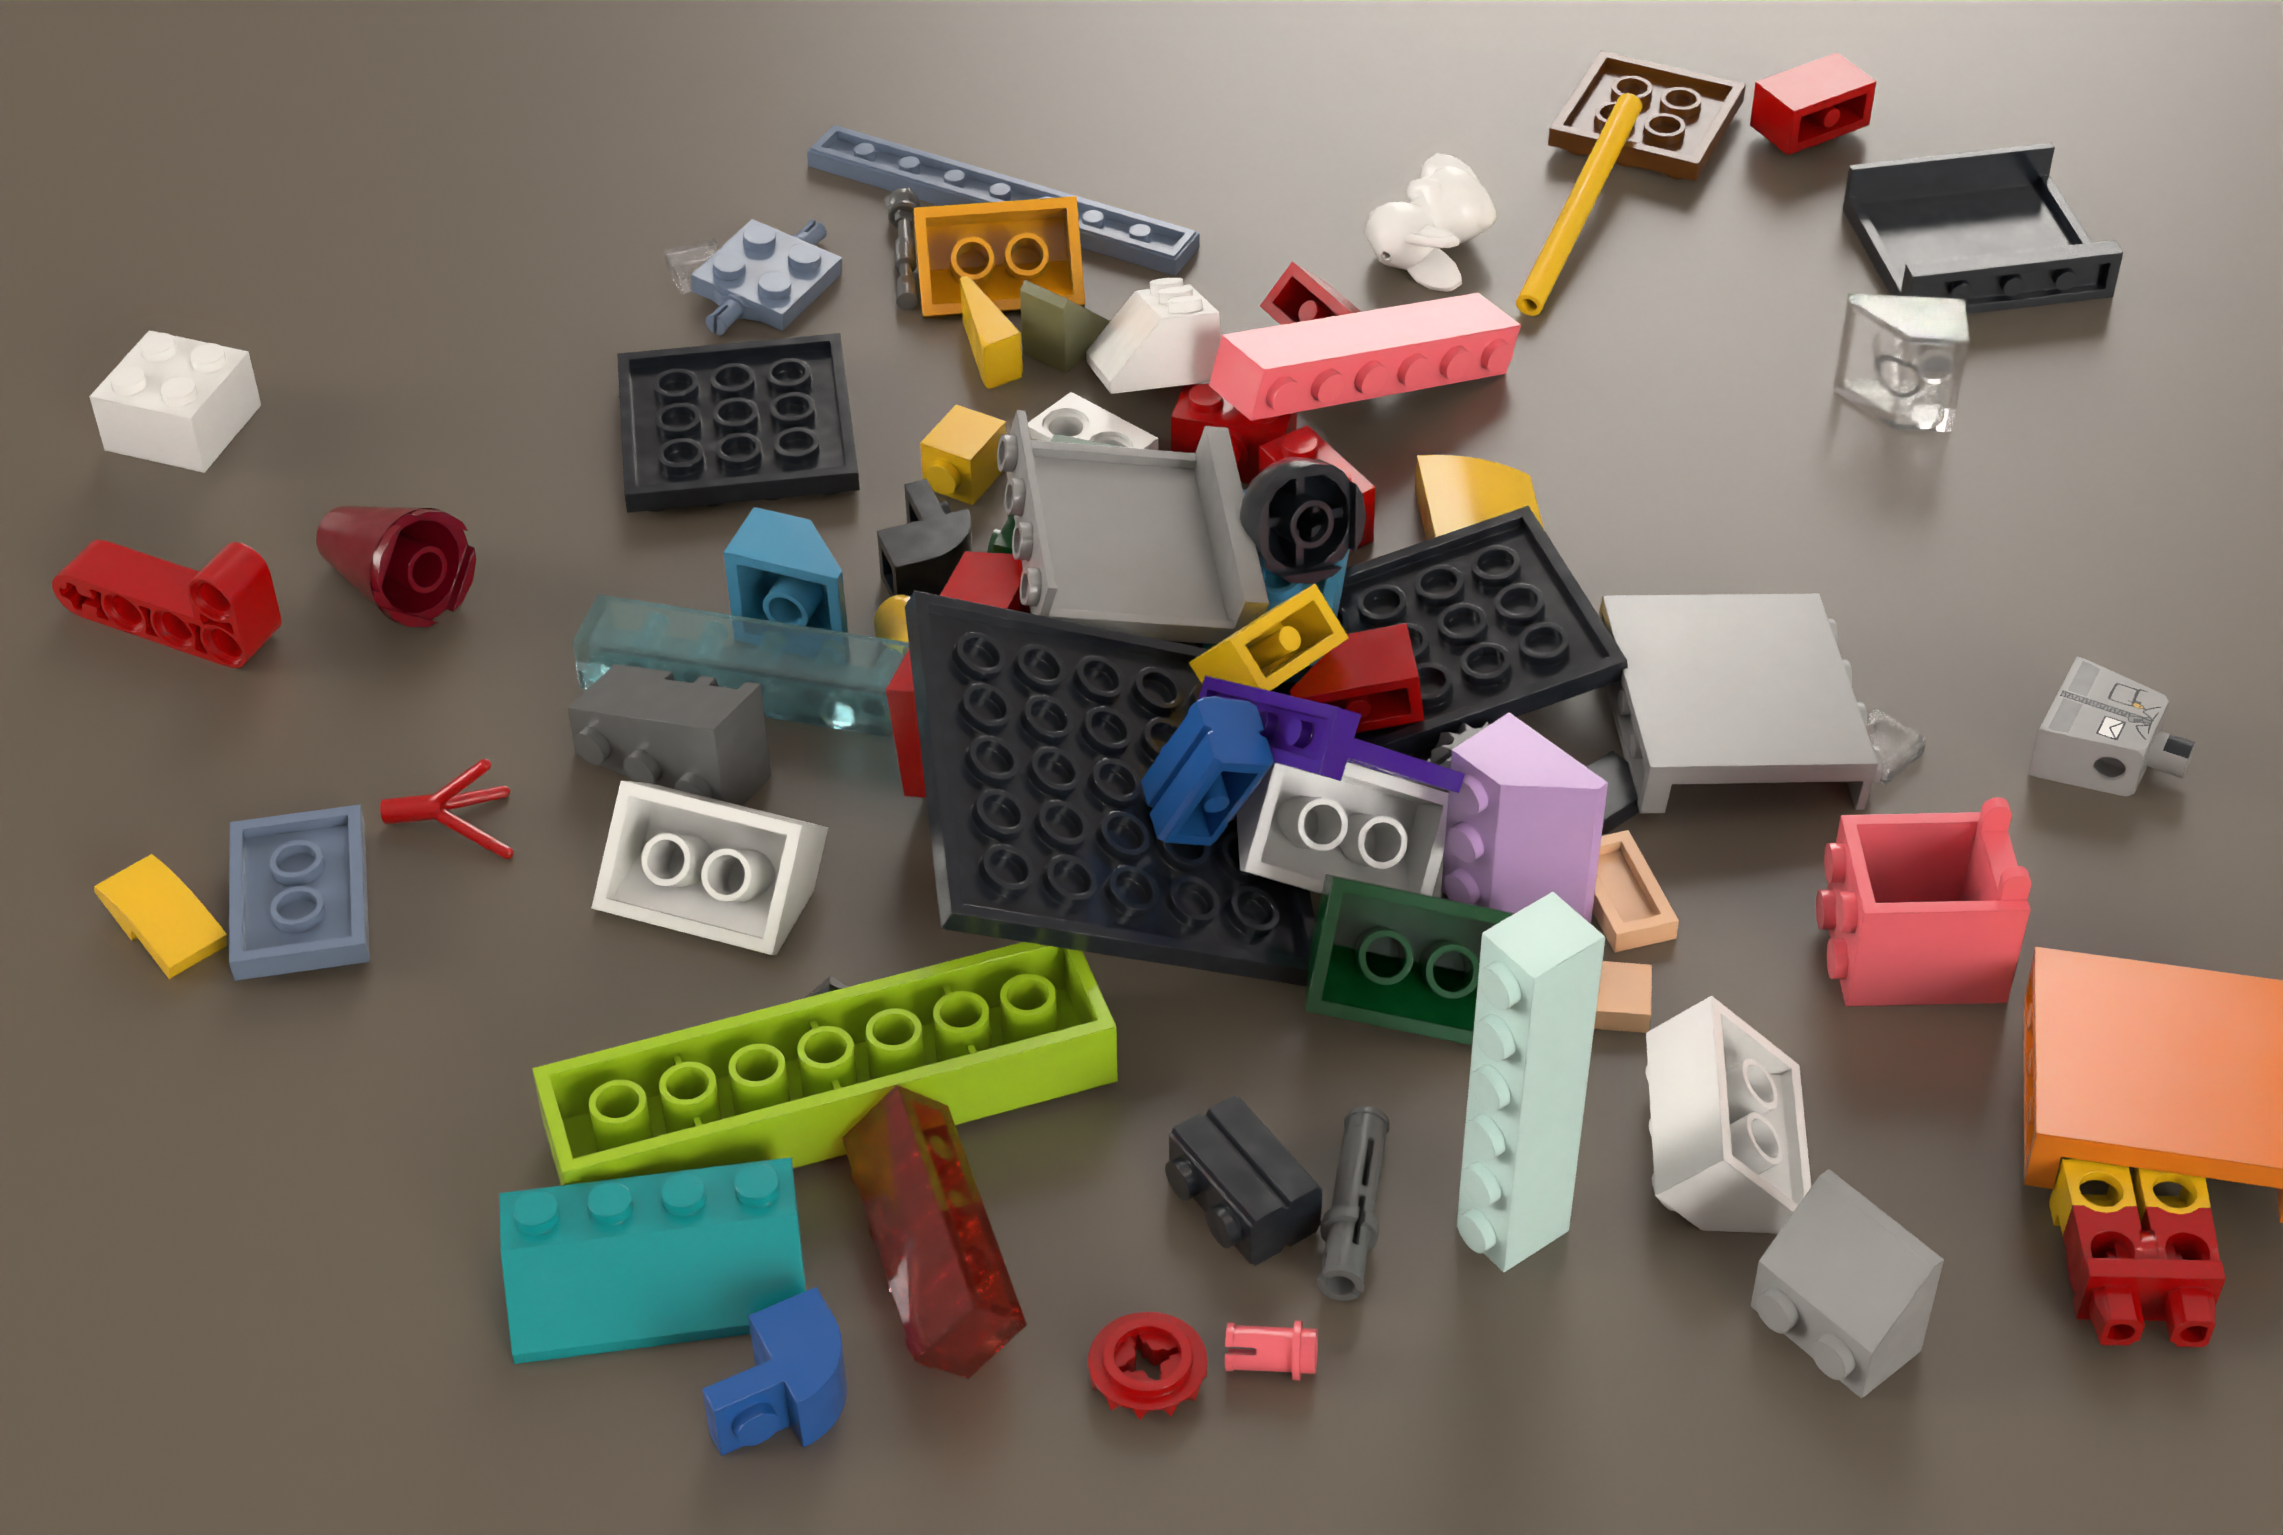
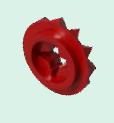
[1088,1312,1208,1420]

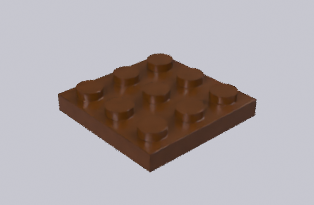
[1548,50,1746,181]

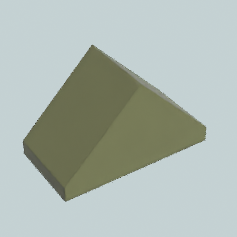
[1020,280,1110,373]

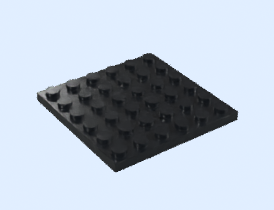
[905,590,1316,986]

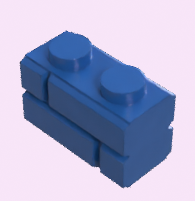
[1141,696,1274,846]

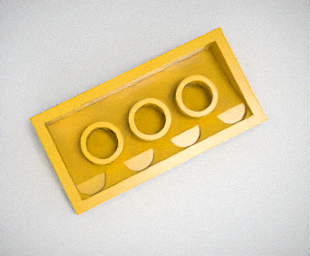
[1415,455,1545,540]

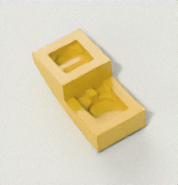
[94,854,227,979]

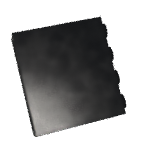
[1842,143,2123,322]

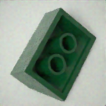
[1304,874,1515,1045]

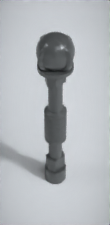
[885,187,921,310]

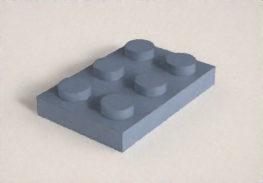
[229,804,370,981]

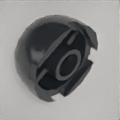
[1240,457,1366,584]

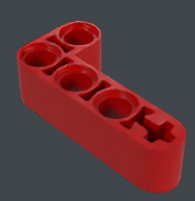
[52,539,282,669]

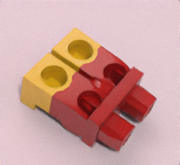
[2049,1159,2226,1347]

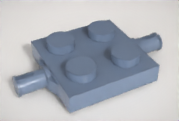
[691,219,842,335]

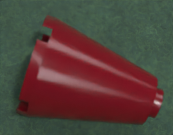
[316,506,477,627]

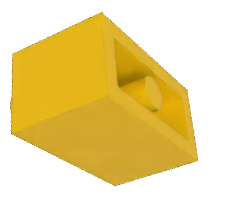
[1189,584,1349,691]

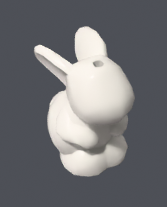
[1365,153,1497,292]

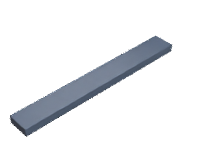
[807,125,1200,276]

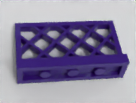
[1198,676,1465,793]

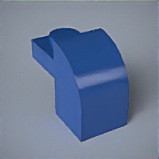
[702,1287,847,1456]

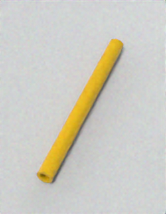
[1516,93,1642,316]

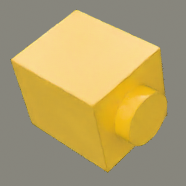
[920,405,1006,505]

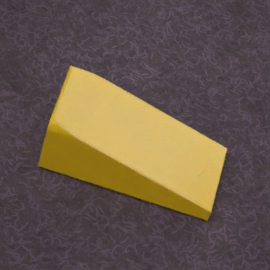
[960,276,1023,389]

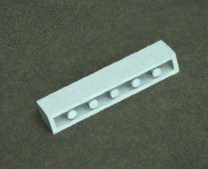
[1456,892,1605,1273]

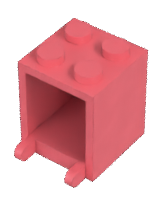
[1816,797,2032,1006]

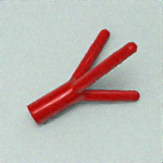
[380,758,514,859]

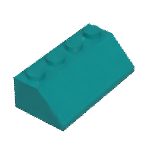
[499,1157,806,1364]

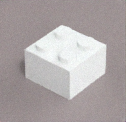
[89,330,261,473]

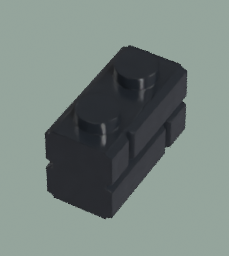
[1165,1095,1323,1266]

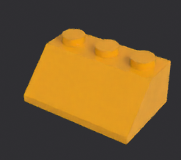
[914,196,1086,318]

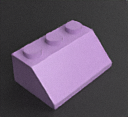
[1441,712,1608,924]

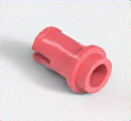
[1225,1320,1318,1381]

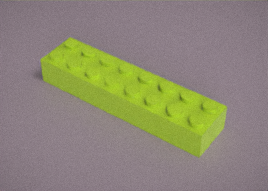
[532,942,1118,1186]

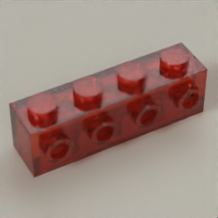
[842,1085,1027,1379]

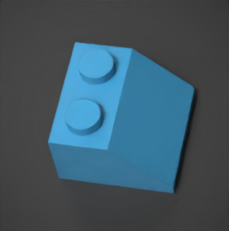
[723,507,851,671]

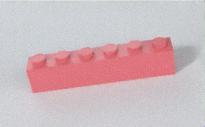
[1209,293,1521,421]

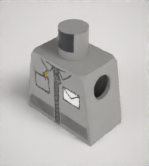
[2029,656,2196,797]

